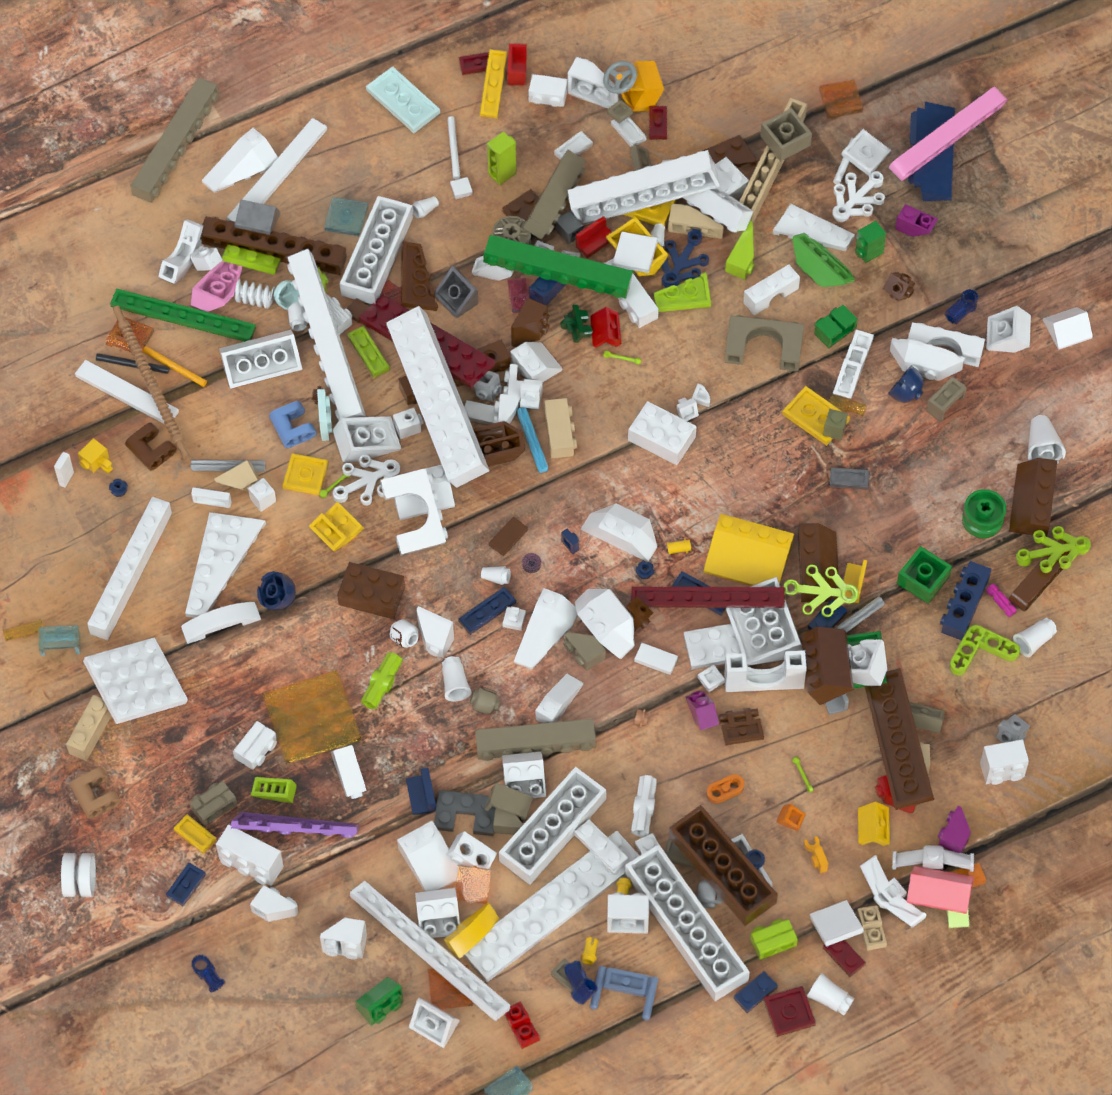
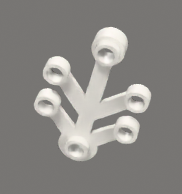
[833,171,885,222]
[333,455,400,506]

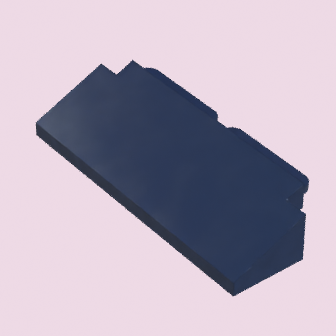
[908,102,955,201]

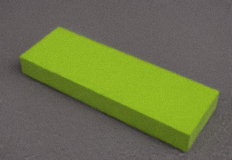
[347,326,390,378]

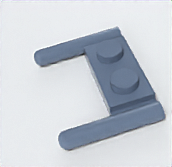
[590,966,658,1020]

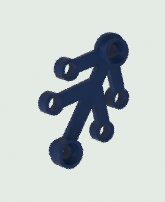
[661,229,709,288]

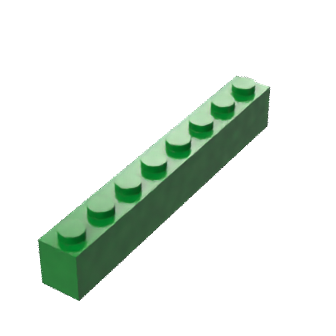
[483,235,633,299]

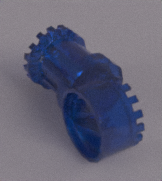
[192,955,225,993]

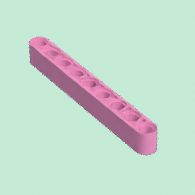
[889,87,1008,181]

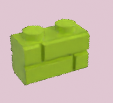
[750,919,798,960]

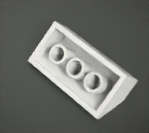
[219,330,302,389]

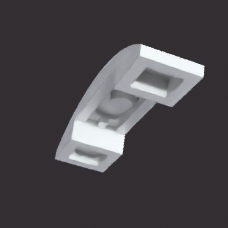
[181,602,261,644]

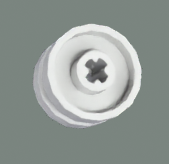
[61,853,96,897]

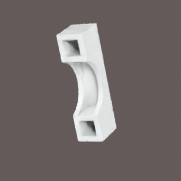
[908,322,985,367]

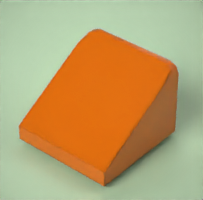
[776,803,806,831]

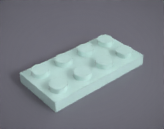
[366,66,440,133]

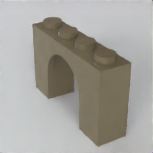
[724,315,804,372]

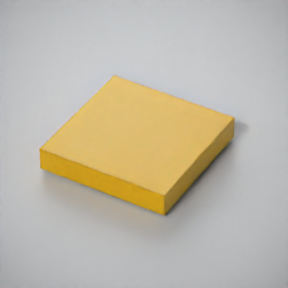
[282,453,329,496]

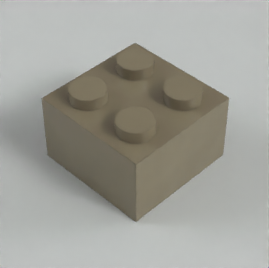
[760,108,812,162]

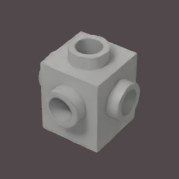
[474,371,502,402]
[996,714,1030,743]

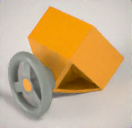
[603,61,664,112]

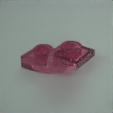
[507,278,529,314]

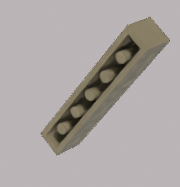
[523,149,586,239]
[475,719,596,761]

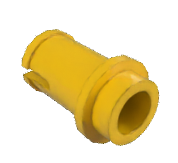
[667,538,691,555]
[616,878,632,895]
[581,937,598,965]

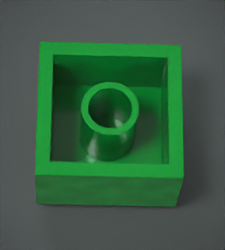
[897,546,952,604]

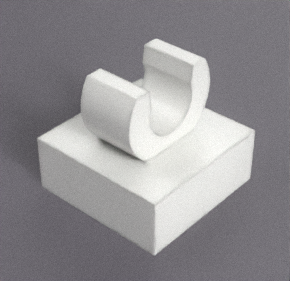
[676,397,699,421]
[503,607,526,631]

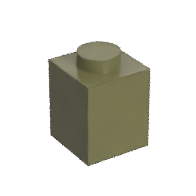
[823,409,848,440]

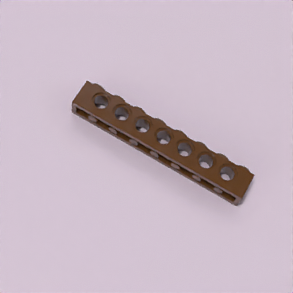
[200,216,347,275]

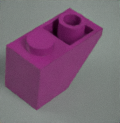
[895,204,938,237]
[686,691,719,730]
[938,806,971,853]

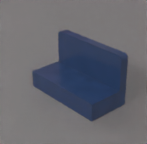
[406,768,436,815]

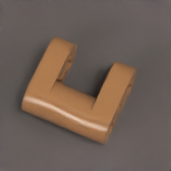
[70,767,121,819]

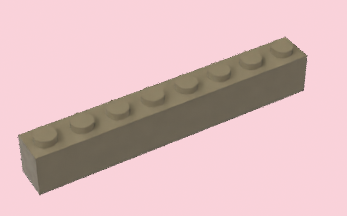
[130,77,220,203]

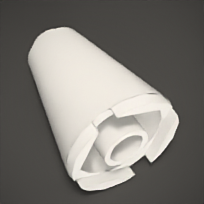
[1027,415,1066,464]

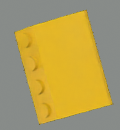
[703,513,794,586]

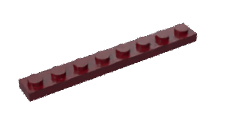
[631,587,786,608]

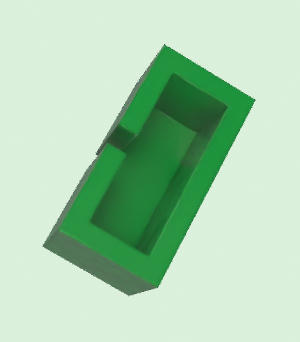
[855,220,886,263]
[814,305,858,349]

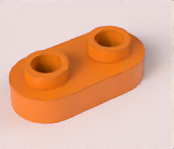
[707,774,744,804]

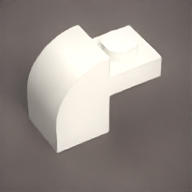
[520,379,543,409]

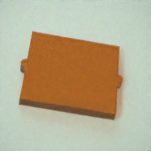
[456,865,492,904]

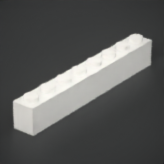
[88,497,172,640]

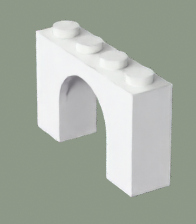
[380,468,448,556]
[724,650,806,692]

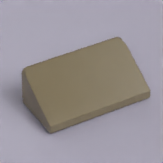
[910,702,945,733]

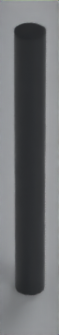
[96,353,170,374]

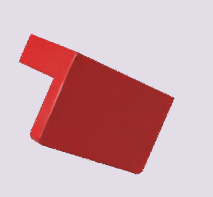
[576,216,612,259]
[590,307,622,348]

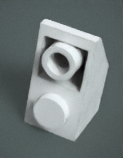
[250,885,299,922]

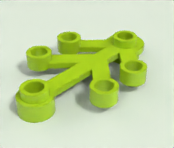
[1016,526,1091,573]
[783,565,859,617]

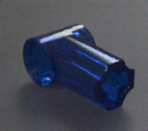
[945,289,978,325]
[564,961,598,1005]

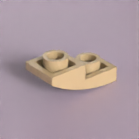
[857,905,887,951]

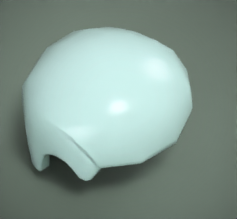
[274,280,300,310]

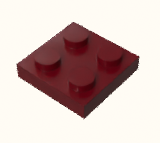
[763,986,816,1037]

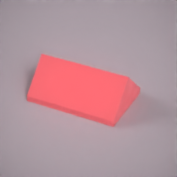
[907,866,974,914]

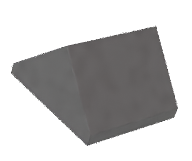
[235,200,280,235]
[434,266,478,318]

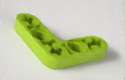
[950,625,1020,676]

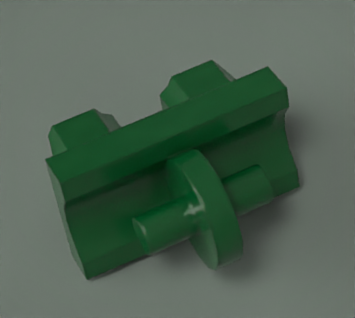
[560,305,592,343]

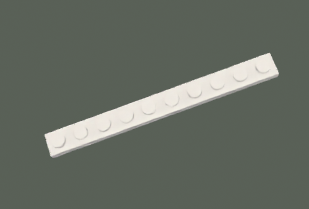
[350,881,510,1021]

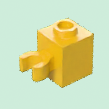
[78,438,113,474]

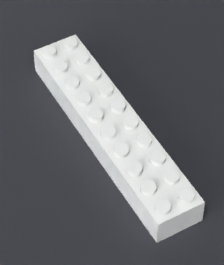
[386,306,490,488]

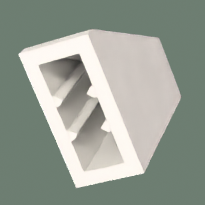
[331,745,366,799]

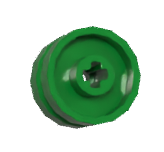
[962,489,1006,539]

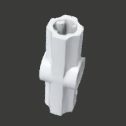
[631,775,657,837]

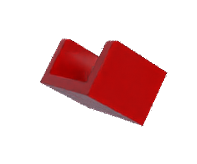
[507,43,527,86]

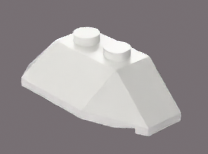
[890,338,964,381]
[581,503,657,562]
[575,589,635,659]

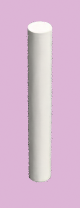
[833,138,854,184]

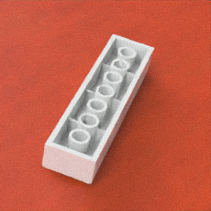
[568,150,720,225]
[625,845,750,1002]

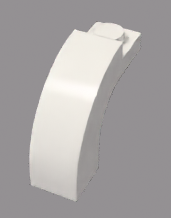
[158,219,203,284]

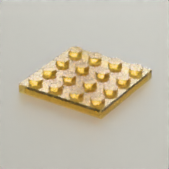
[262,670,361,764]

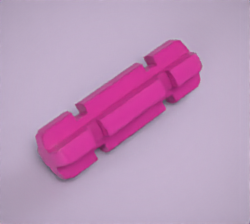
[987,584,1017,617]

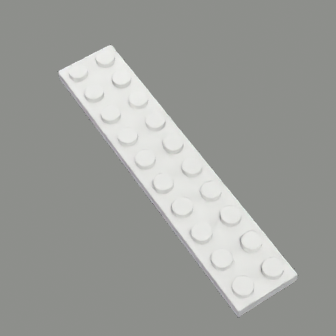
[463,831,640,982]

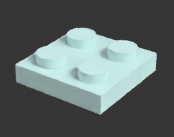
[317,389,332,441]

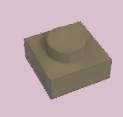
[607,100,633,124]

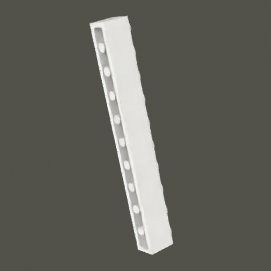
[287,249,366,421]

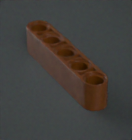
[1009,539,1070,612]

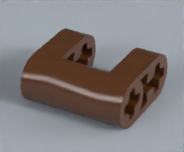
[125,422,177,471]

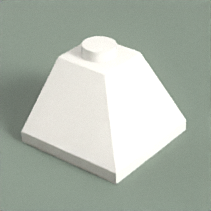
[417,606,454,658]

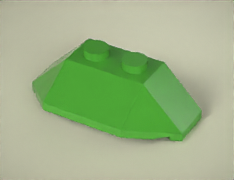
[792,233,855,287]

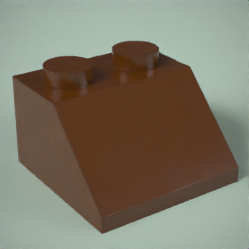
[511,298,550,347]

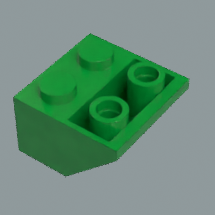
[355,977,404,1026]

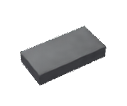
[830,467,869,490]

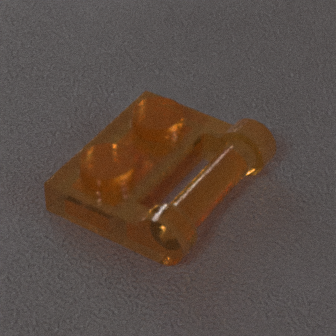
[106,317,154,353]

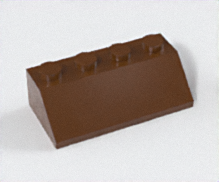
[1009,458,1057,537]
[798,523,839,602]
[801,627,854,705]

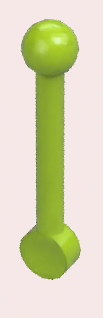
[603,351,641,365]
[320,470,351,498]
[792,756,813,793]

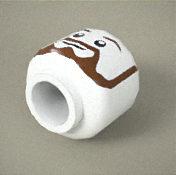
[390,619,418,648]

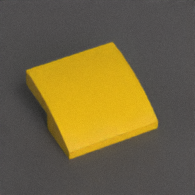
[309,501,364,552]

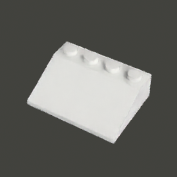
[726,577,803,666]

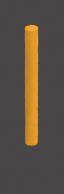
[143,346,207,387]

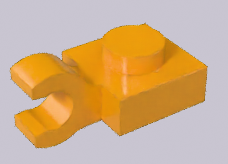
[804,836,829,874]

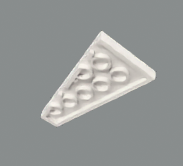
[185,512,266,618]

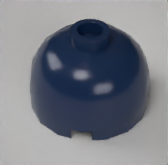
[888,366,924,403]
[257,571,296,610]

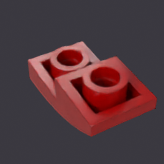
[504,1001,540,1049]

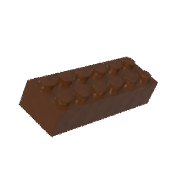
[669,805,778,926]

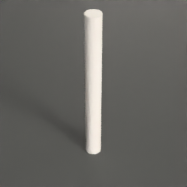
[447,117,460,180]

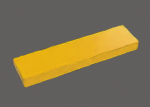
[480,49,507,119]

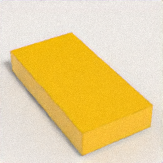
[174,814,217,854]

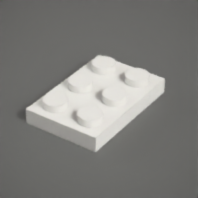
[683,624,741,670]

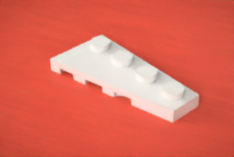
[773,204,855,252]

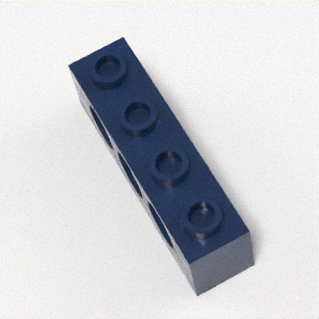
[940,561,992,641]

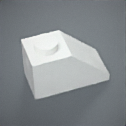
[471,256,514,281]

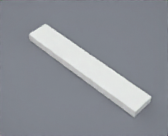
[75,360,179,425]

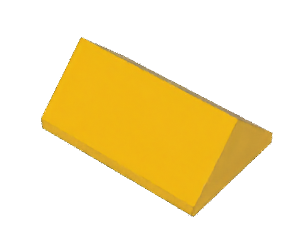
[606,217,668,276]

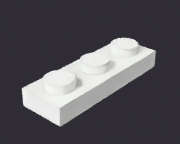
[574,820,629,874]

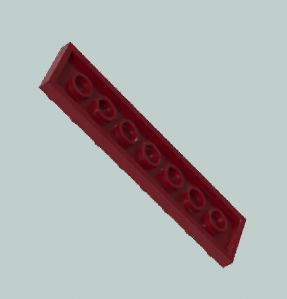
[358,294,495,388]

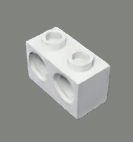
[446,831,497,876]

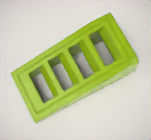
[251,777,296,803]

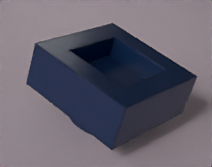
[561,528,580,554]

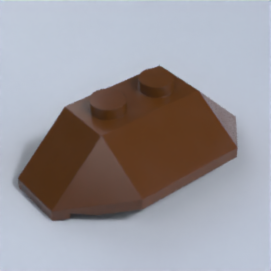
[473,421,525,467]

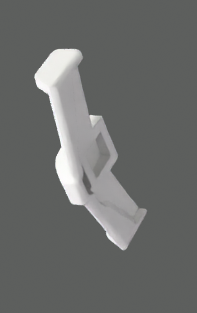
[892,845,974,872]
[860,855,926,927]

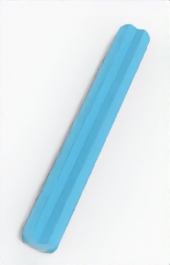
[517,408,548,473]

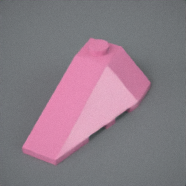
[191,261,243,312]

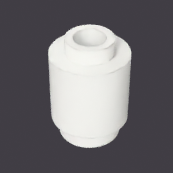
[288,302,308,331]

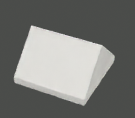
[1043,307,1093,350]
[409,998,460,1048]

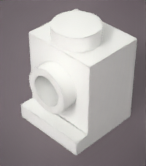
[189,245,222,271]

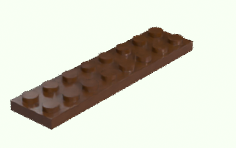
[865,668,934,810]

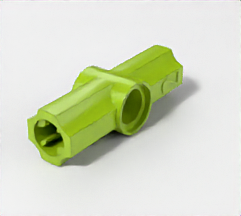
[361,652,403,710]

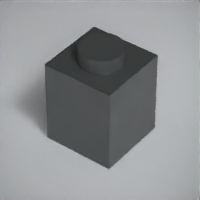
[555,211,583,244]

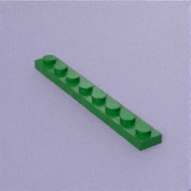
[110,288,256,342]

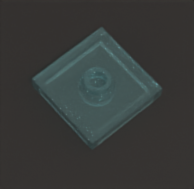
[324,197,368,236]

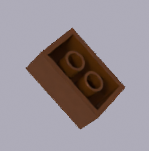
[337,562,405,619]

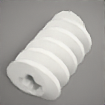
[235,279,276,309]

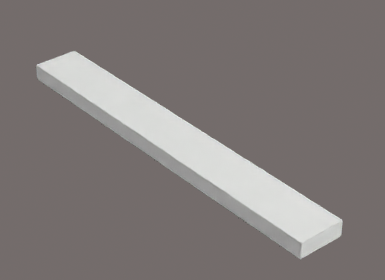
[227,118,327,221]

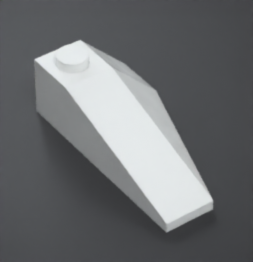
[202,128,278,193]
[514,588,578,669]
[848,640,887,686]

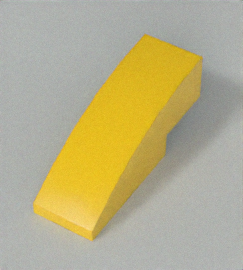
[444,903,500,958]

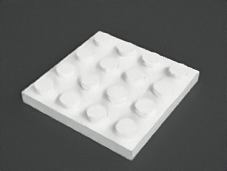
[83,637,188,724]

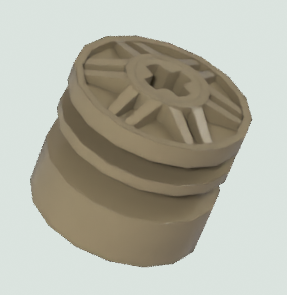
[492,216,531,245]

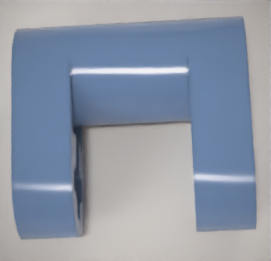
[269,401,317,448]

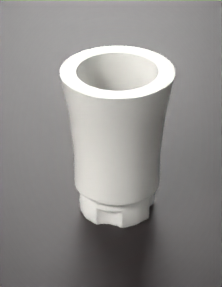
[1013,618,1057,657]
[442,656,472,702]
[807,973,855,1015]

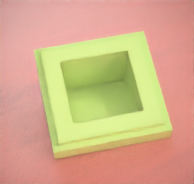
[946,910,969,928]

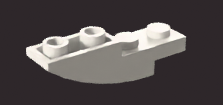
[493,364,524,424]

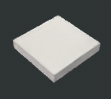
[841,129,891,176]
[613,232,658,273]
[810,900,863,946]

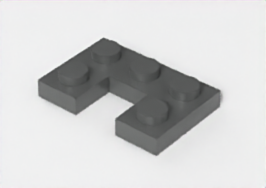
[434,790,496,836]

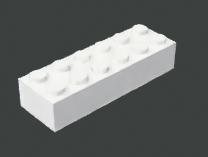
[340,196,413,304]
[499,767,606,885]

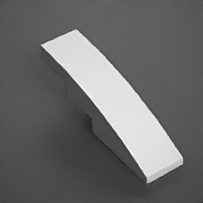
[833,330,874,400]

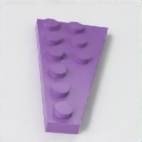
[231,812,359,838]

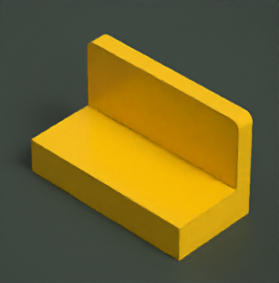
[844,560,867,603]
[858,802,890,846]

